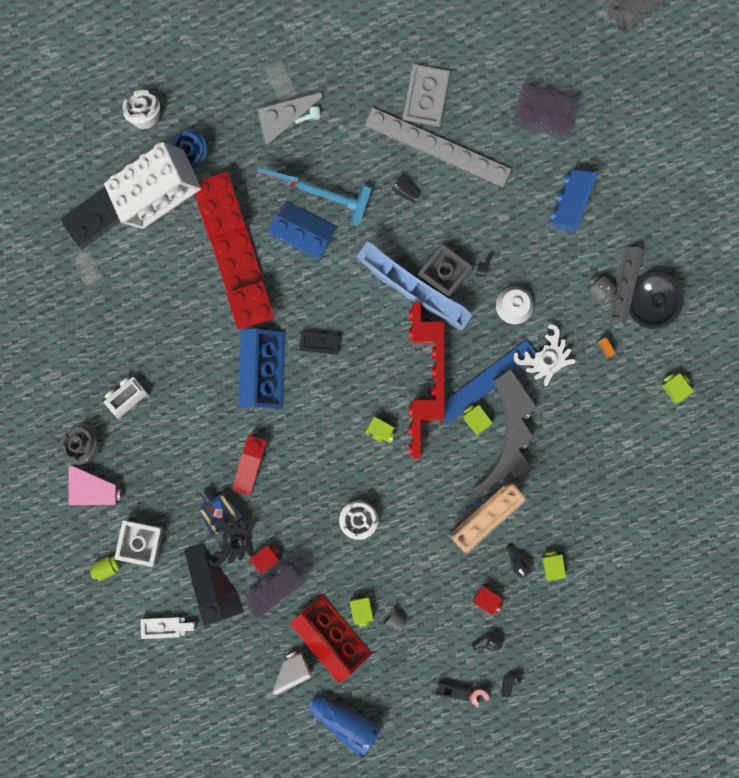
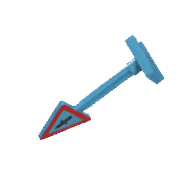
[257,168,372,226]

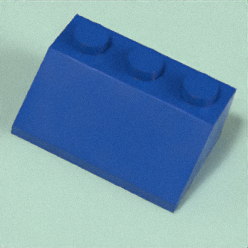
[550,170,597,234]
[268,202,337,261]

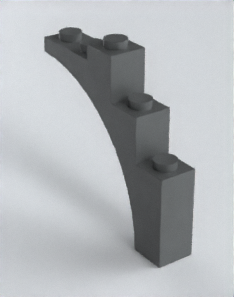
[473,370,537,495]

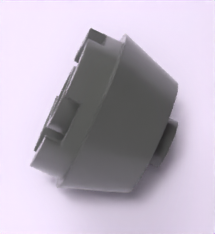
[60,427,100,465]

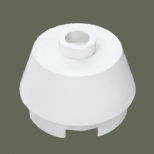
[123,90,160,129]
[496,286,534,324]
[339,501,378,540]

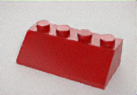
[289,595,372,683]

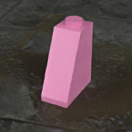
[69,466,122,505]

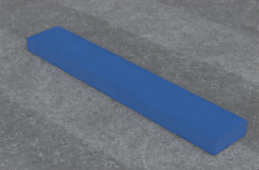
[444,340,536,424]

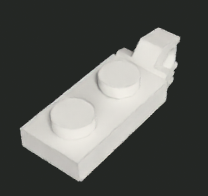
[141,617,196,639]

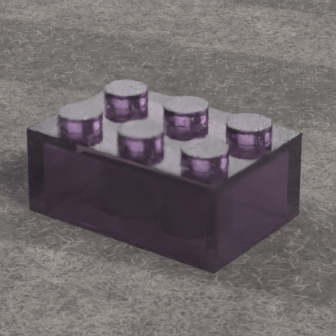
[511,84,578,140]
[243,563,305,619]

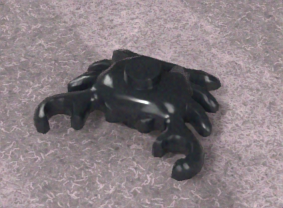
[208,518,255,567]

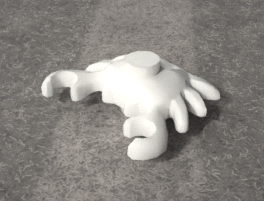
[513,325,575,386]

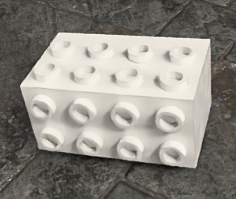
[104,142,201,229]

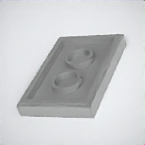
[403,64,450,127]

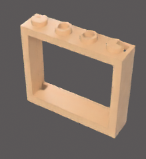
[449,484,526,553]

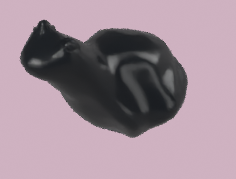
[471,634,503,651]

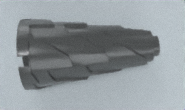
[605,0,666,34]

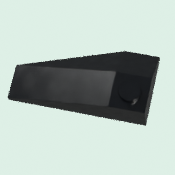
[184,544,243,626]

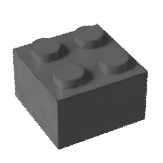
[418,244,472,299]

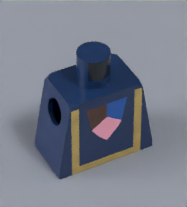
[199,488,244,537]

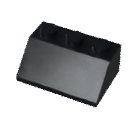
[60,187,121,250]

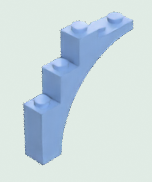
[356,242,472,331]

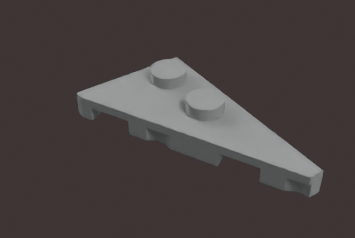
[257,91,322,144]

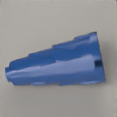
[308,696,384,759]

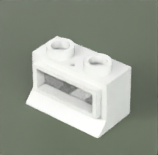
[104,377,149,420]

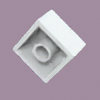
[114,520,164,567]

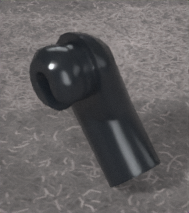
[501,671,523,697]

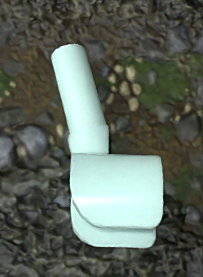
[295,107,321,124]

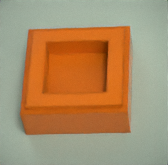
[597,337,616,358]

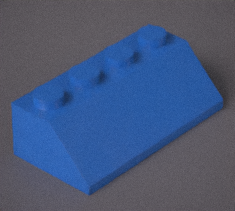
[239,329,285,408]

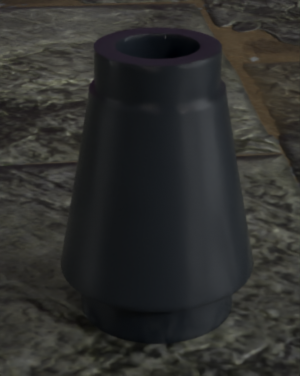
[391,177,420,203]

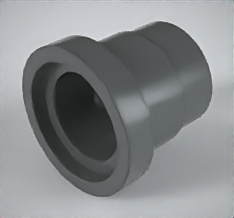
[383,608,407,632]

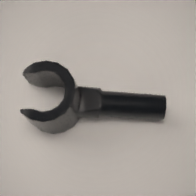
[476,252,494,277]

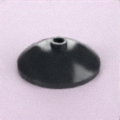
[629,272,684,329]

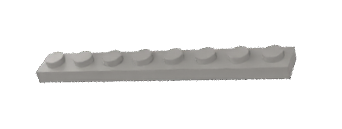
[365,108,511,187]

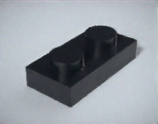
[299,332,340,355]

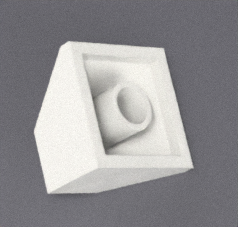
[273,651,312,695]

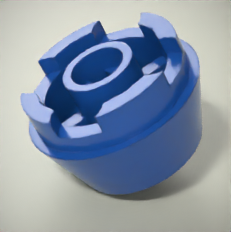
[171,130,209,168]

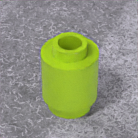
[89,556,120,582]

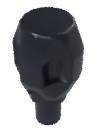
[506,545,532,579]

